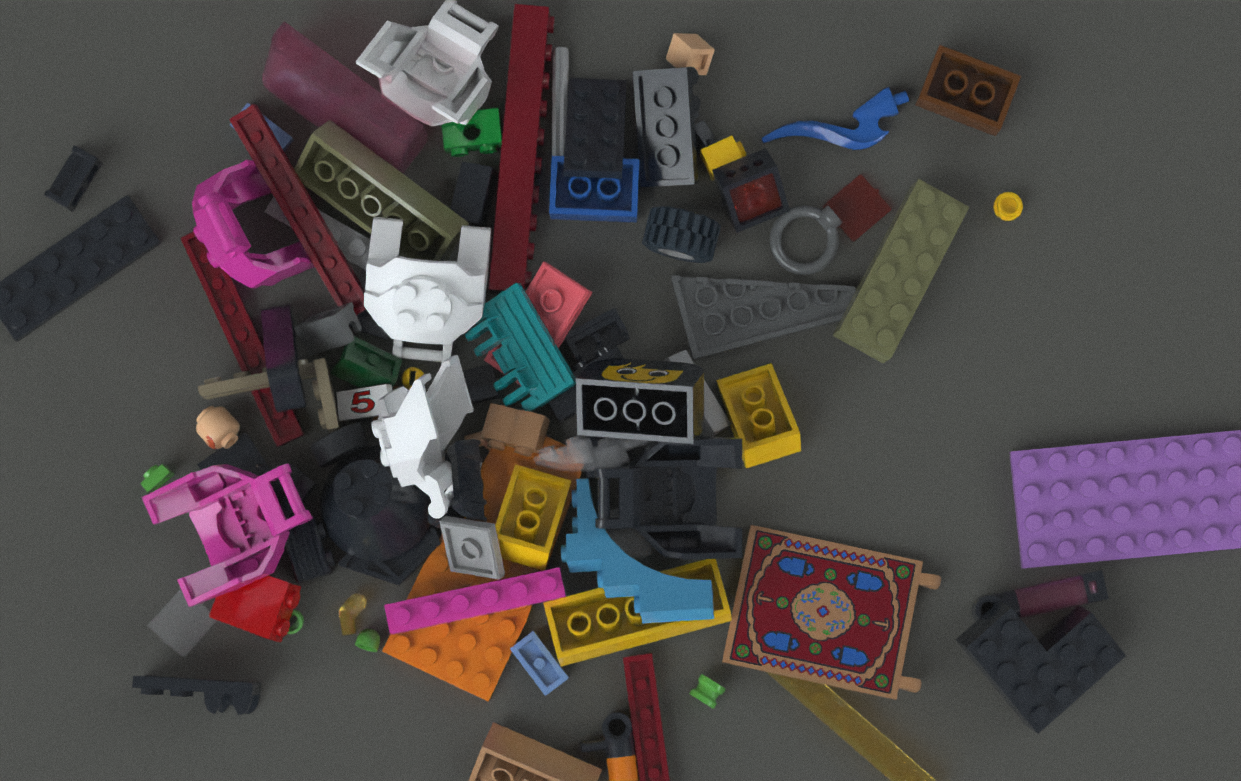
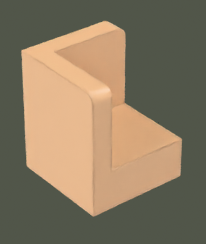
[666,33,715,75]

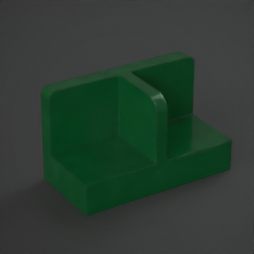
[330,336,402,388]

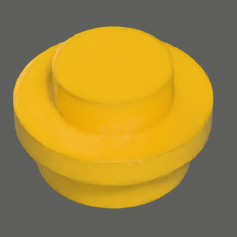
[993,192,1023,221]

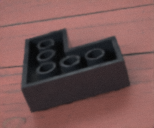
[955,601,1126,734]

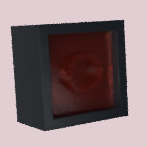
[712,148,790,233]

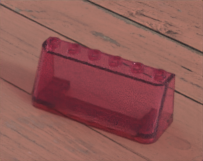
[262,21,429,174]

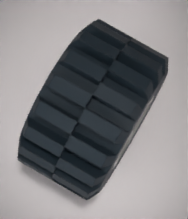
[642,206,721,263]

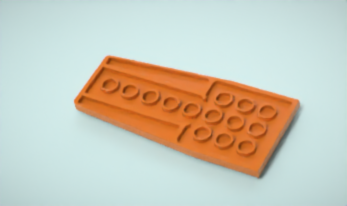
[382,436,586,702]

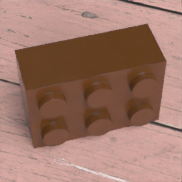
[915,45,1021,136]

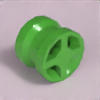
[689,674,726,709]

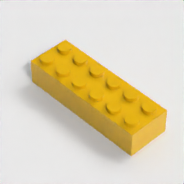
[543,559,732,667]

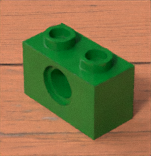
[442,108,502,157]

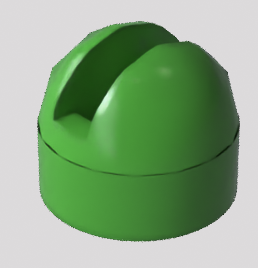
[287,609,304,634]
[355,629,380,652]

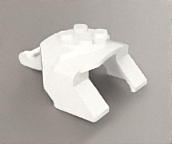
[356,0,499,127]
[364,217,491,364]
[372,355,474,518]

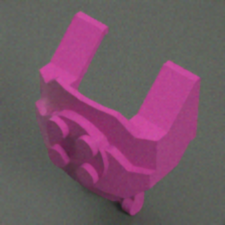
[192,160,315,289]
[142,464,313,607]

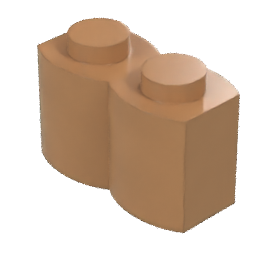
[481,403,550,457]

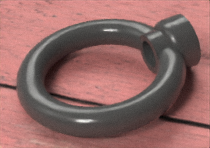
[770,205,843,275]

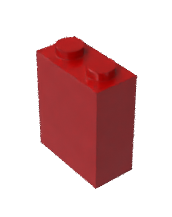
[209,575,301,643]

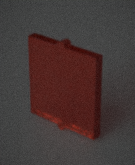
[822,174,892,243]

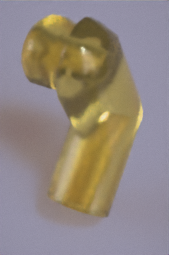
[339,594,367,636]

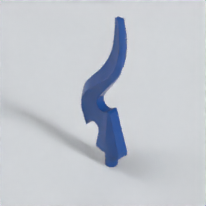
[762,87,909,150]

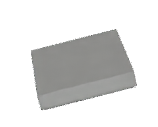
[439,516,505,580]

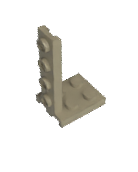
[198,358,341,433]

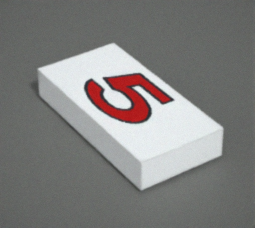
[336,384,392,422]

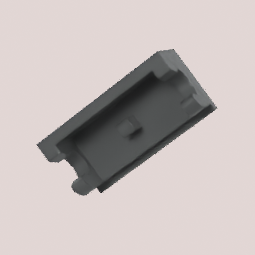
[295,302,361,356]

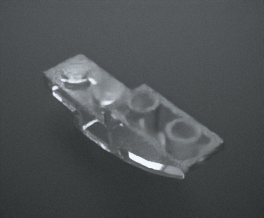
[533,435,652,472]

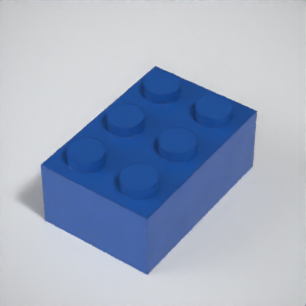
[549,156,639,223]

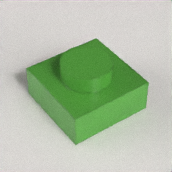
[140,464,175,493]

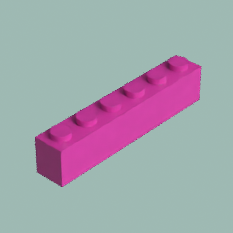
[384,567,566,635]

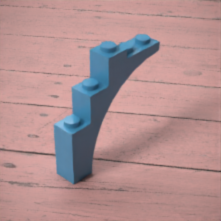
[561,478,714,624]

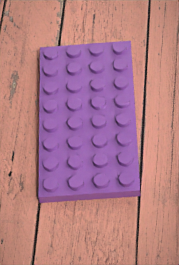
[1009,430,1241,568]

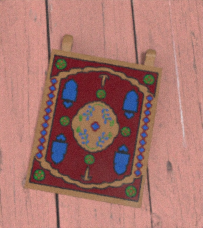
[722,525,941,700]

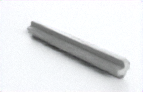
[552,47,569,156]

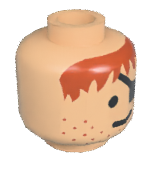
[196,406,240,449]

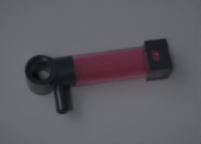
[972,570,1109,621]

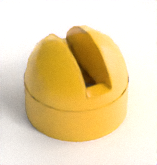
[401,367,424,390]

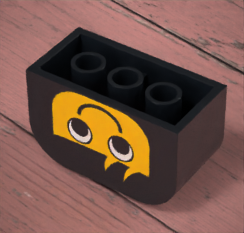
[576,358,705,444]

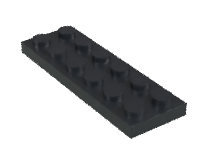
[0,195,161,342]

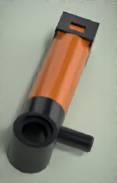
[580,712,639,781]

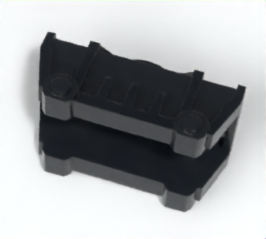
[427,439,487,529]

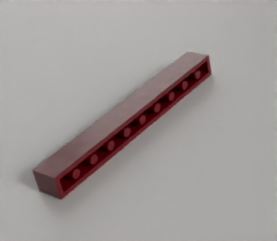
[489,4,555,294]

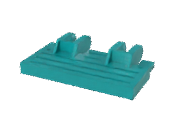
[465,283,576,412]

